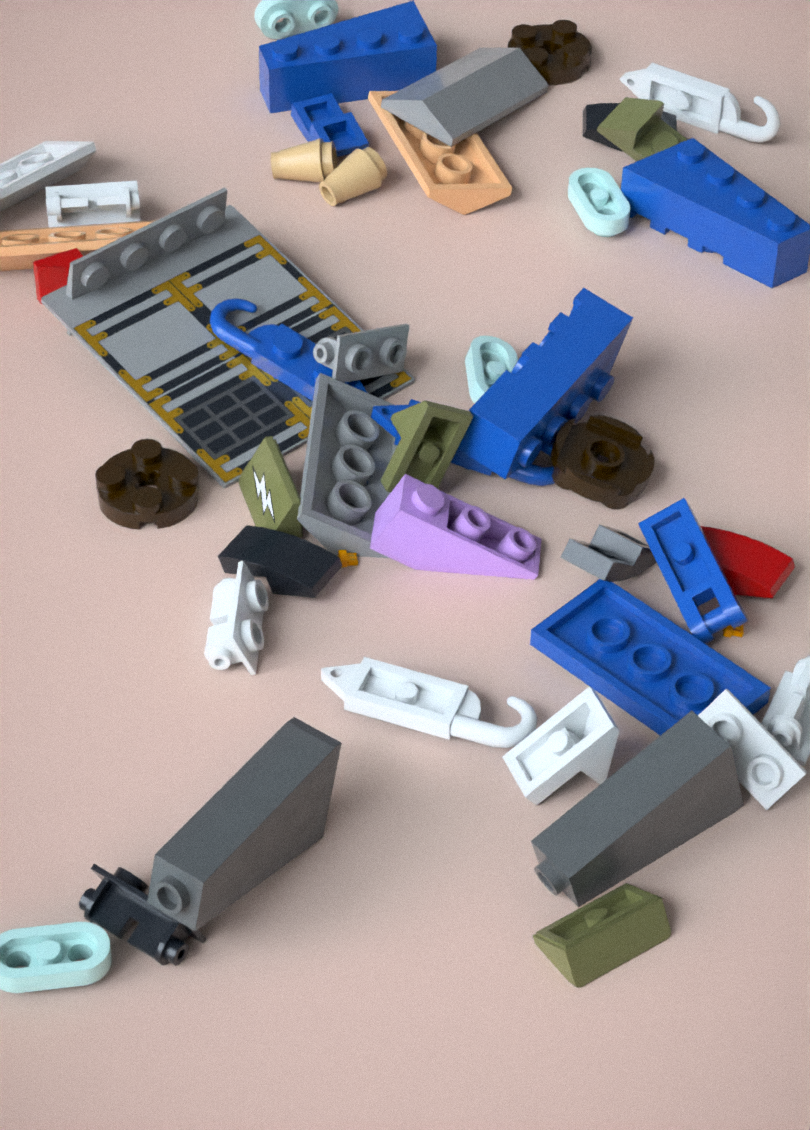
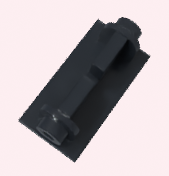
[79,864,206,966]

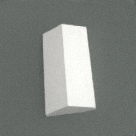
[0,141,97,212]

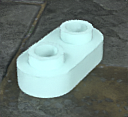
[254,0,338,39]
[568,168,630,237]
[465,336,518,403]
[0,922,112,993]

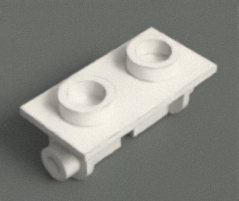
[45,180,140,227]
[204,561,269,675]
[761,656,810,766]
[698,689,807,810]

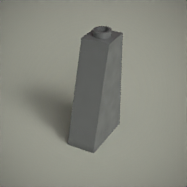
[531,710,744,907]
[147,717,342,931]

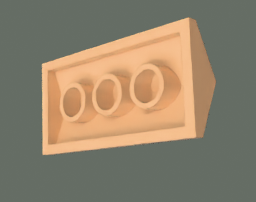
[368,91,512,215]
[0,220,157,271]

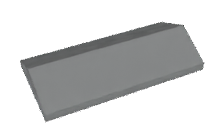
[381,48,549,147]
[297,373,397,558]

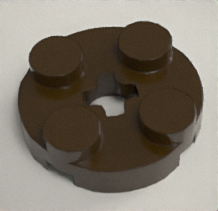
[508,20,592,85]
[551,415,655,509]
[95,439,199,530]

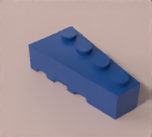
[259,0,437,113]
[621,138,810,288]
[458,288,633,479]

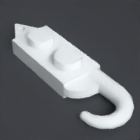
[620,62,780,143]
[321,657,537,748]

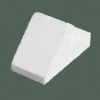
[502,686,620,805]

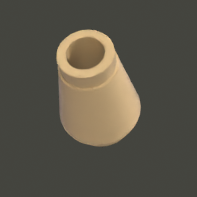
[271,138,338,183]
[319,147,387,206]

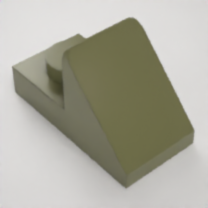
[597,97,688,161]
[380,400,473,493]

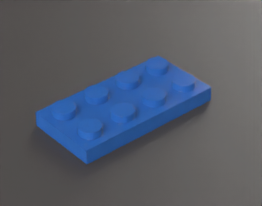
[530,579,771,736]

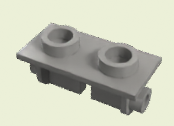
[313,324,409,383]

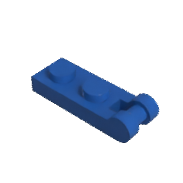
[638,498,749,644]

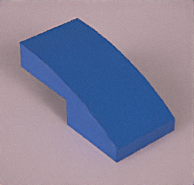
[291,93,369,157]

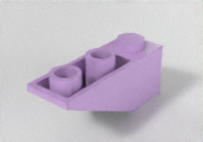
[370,474,542,580]

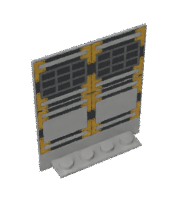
[41,187,415,488]

